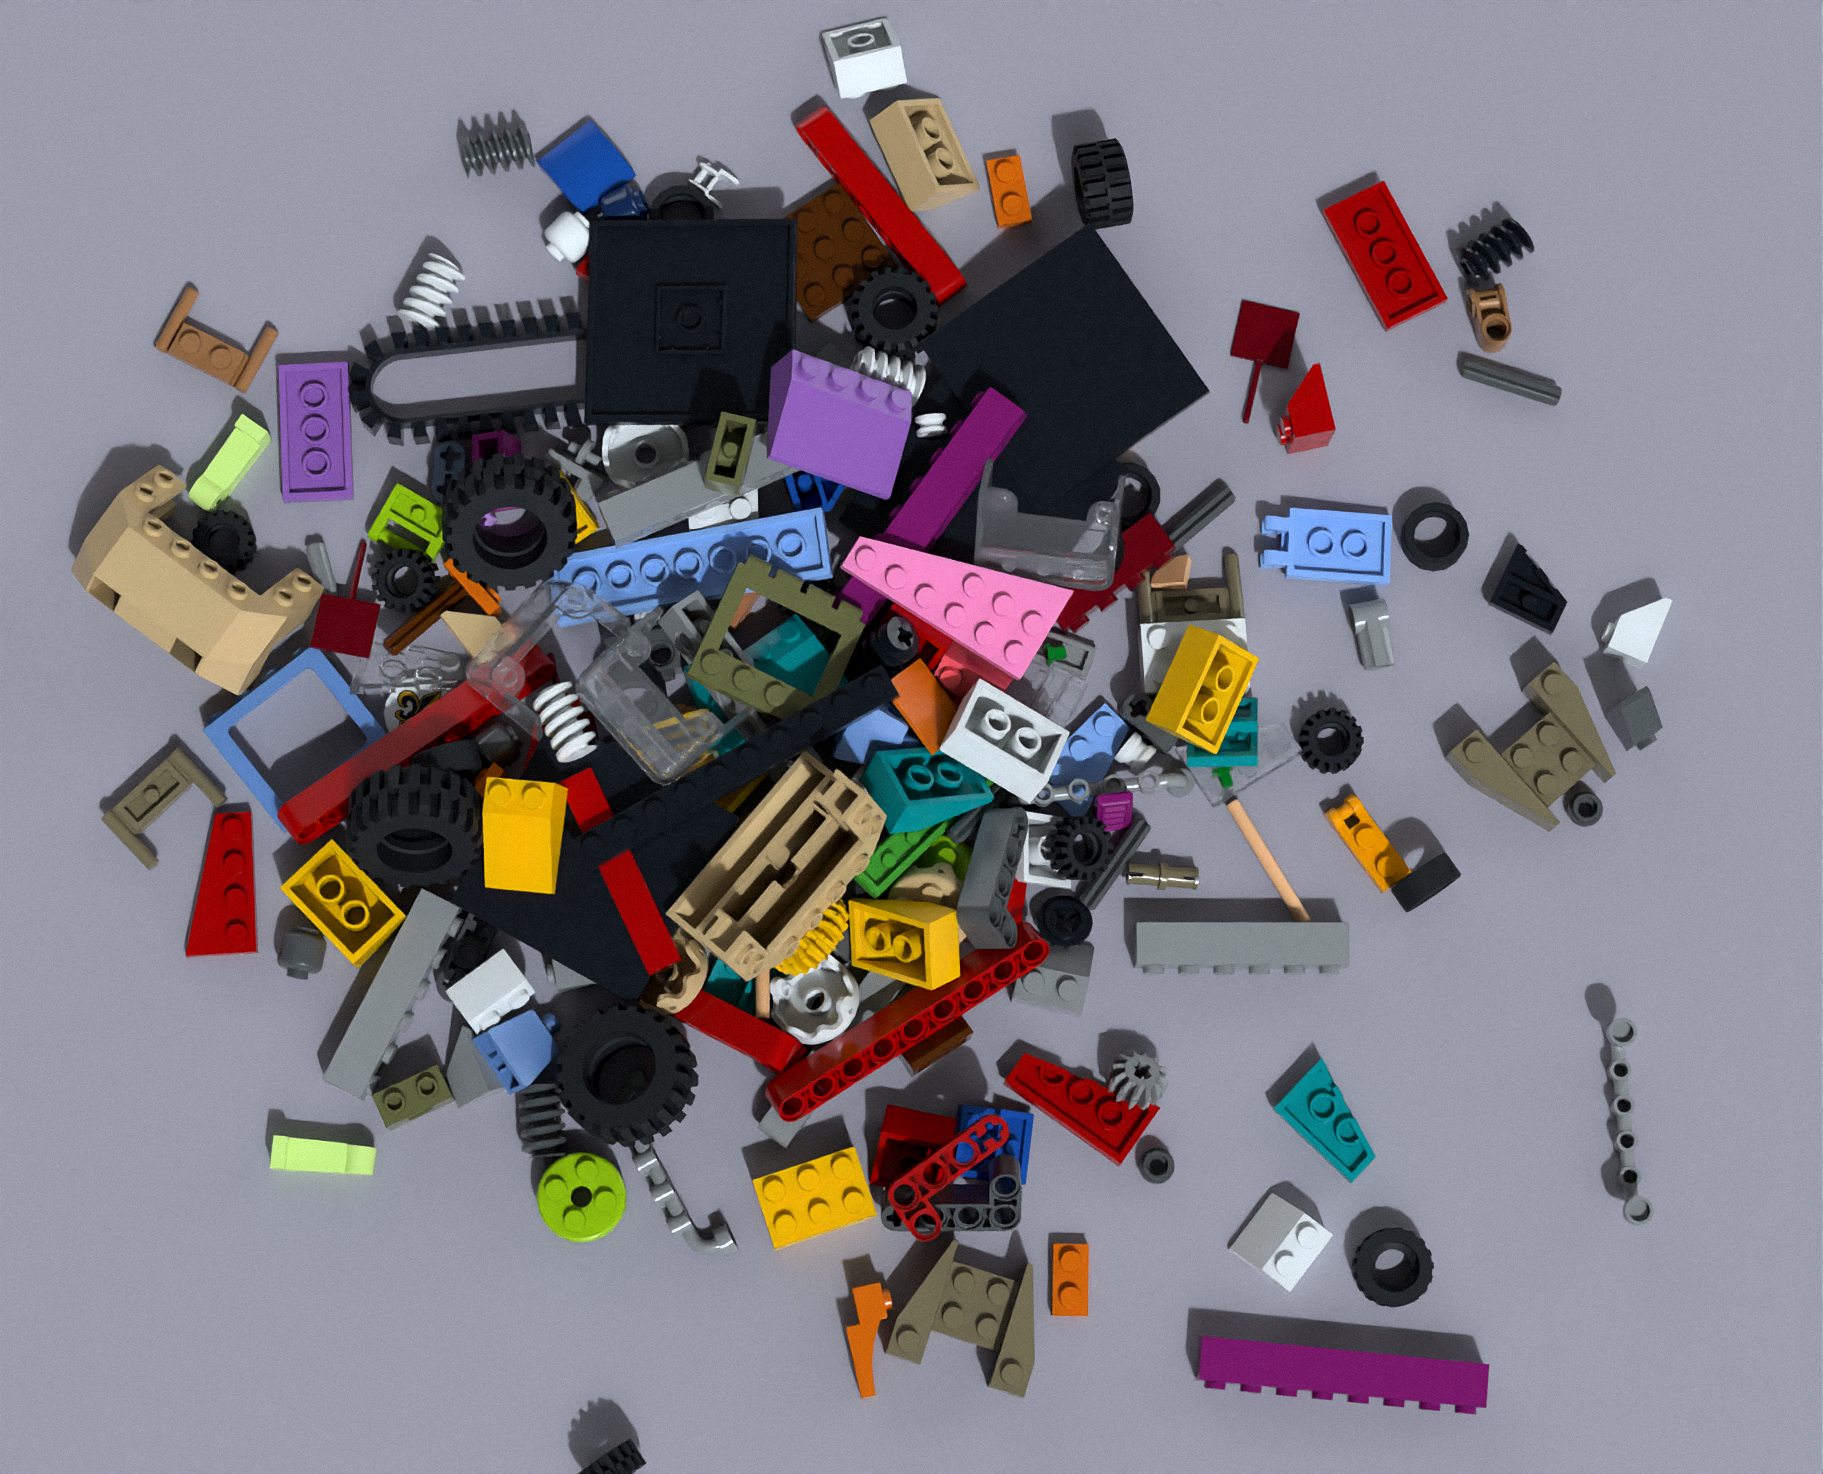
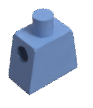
[831,704,921,765]
[472,1010,561,1095]

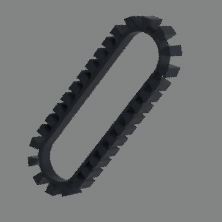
[349,311,588,446]

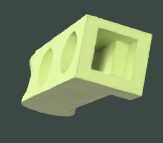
[188,414,272,513]
[270,1135,377,1176]

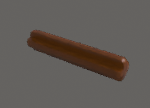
[383,581,467,656]

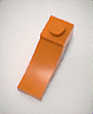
[846,1282,893,1399]

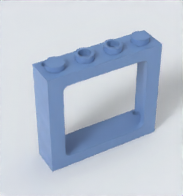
[203,645,387,834]

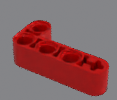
[670,990,808,1075]
[888,1114,1009,1241]

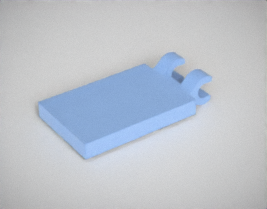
[1260,508,1392,586]

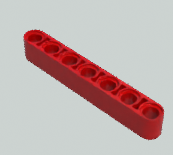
[795,105,967,307]

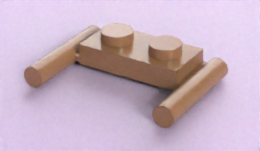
[154,287,279,394]

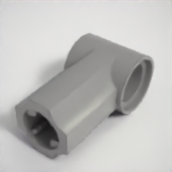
[1348,598,1395,671]

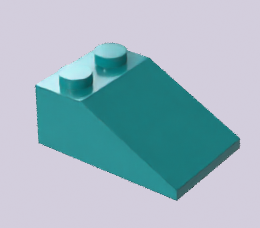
[743,614,849,696]
[861,747,994,834]

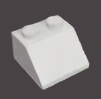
[822,18,907,99]
[445,949,535,1035]
[1229,1193,1333,1294]

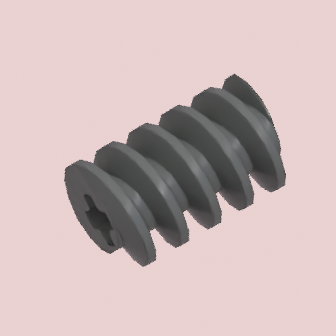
[461,124,536,179]
[519,1084,567,1159]

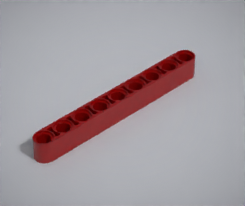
[277,640,556,845]
[765,922,1050,1122]

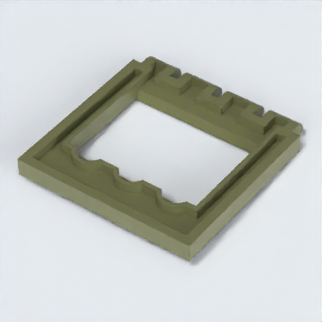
[685,554,866,722]

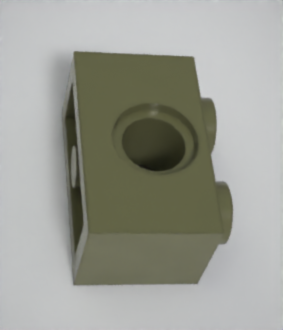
[705,411,757,497]
[372,1065,455,1131]

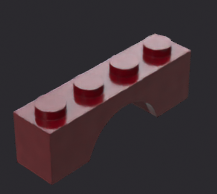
[1053,513,1176,634]

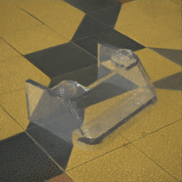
[974,458,1126,591]
[465,578,632,741]
[575,606,753,785]

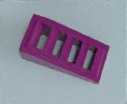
[1092,791,1133,832]

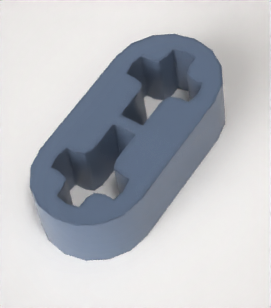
[432,440,467,507]

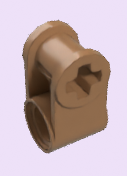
[1466,283,1512,353]

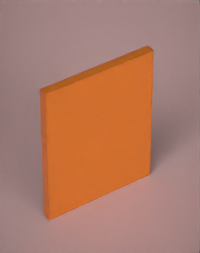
[891,658,958,755]

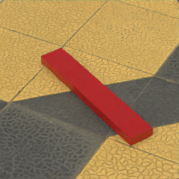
[559,767,682,976]

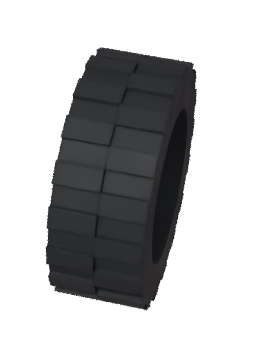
[1352,1227,1434,1307]

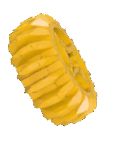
[775,898,850,977]

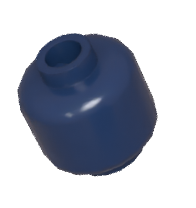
[597,185,650,220]

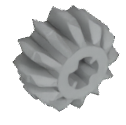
[1107,1048,1168,1111]

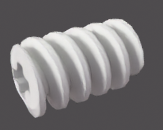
[397,253,466,330]
[850,346,926,407]
[533,681,597,762]

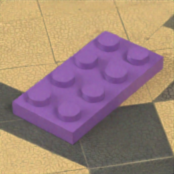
[278,361,354,503]

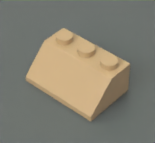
[869,98,981,212]

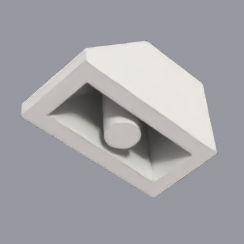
[1601,597,1673,669]

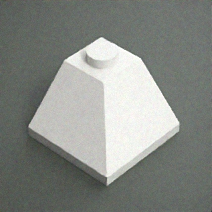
[1015,811,1071,889]

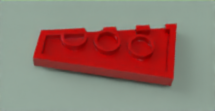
[185,811,258,958]
[1003,1053,1160,1167]

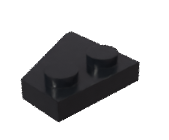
[1488,543,1567,635]

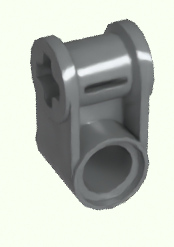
[1119,693,1179,755]

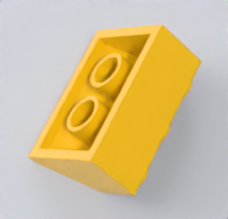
[1145,624,1260,754]

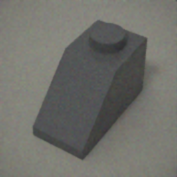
[1605,686,1663,751]

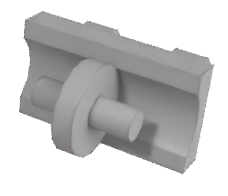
[544,439,610,502]

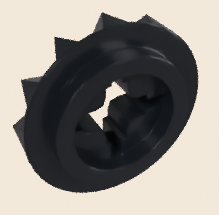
[1036,895,1093,950]

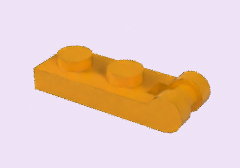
[1324,793,1411,894]

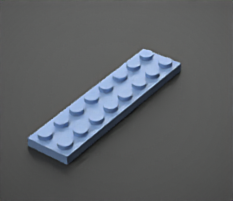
[552,507,833,627]

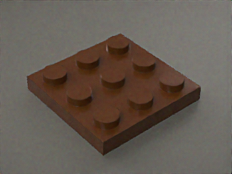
[783,182,897,324]

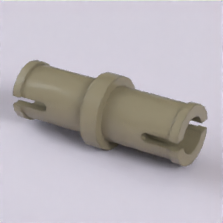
[1126,862,1199,890]

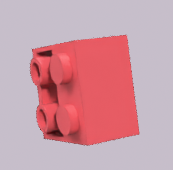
[933,641,1014,708]

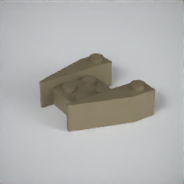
[1444,661,1616,832]
[885,1240,1035,1398]

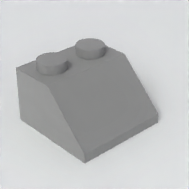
[1011,937,1094,1017]

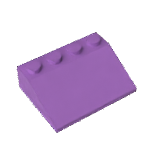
[767,349,912,500]

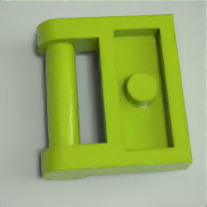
[367,483,444,565]

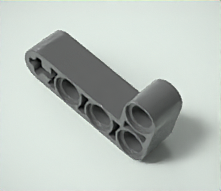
[957,808,1028,949]
[880,1154,1022,1231]

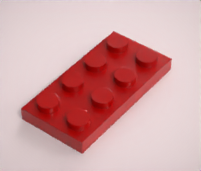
[1322,180,1448,332]

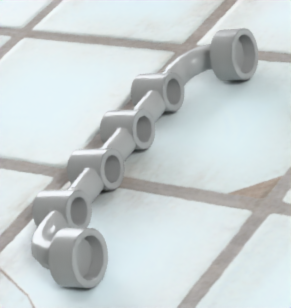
[997,768,1195,808]
[1606,1018,1654,1226]
[616,1067,739,1256]

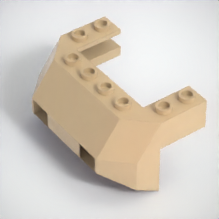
[71,464,325,695]
[665,751,887,982]

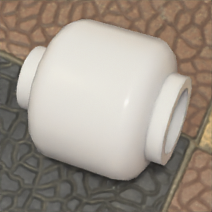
[545,211,591,263]

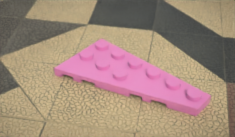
[840,536,1074,681]

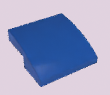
[536,120,636,216]
[953,1104,1034,1185]

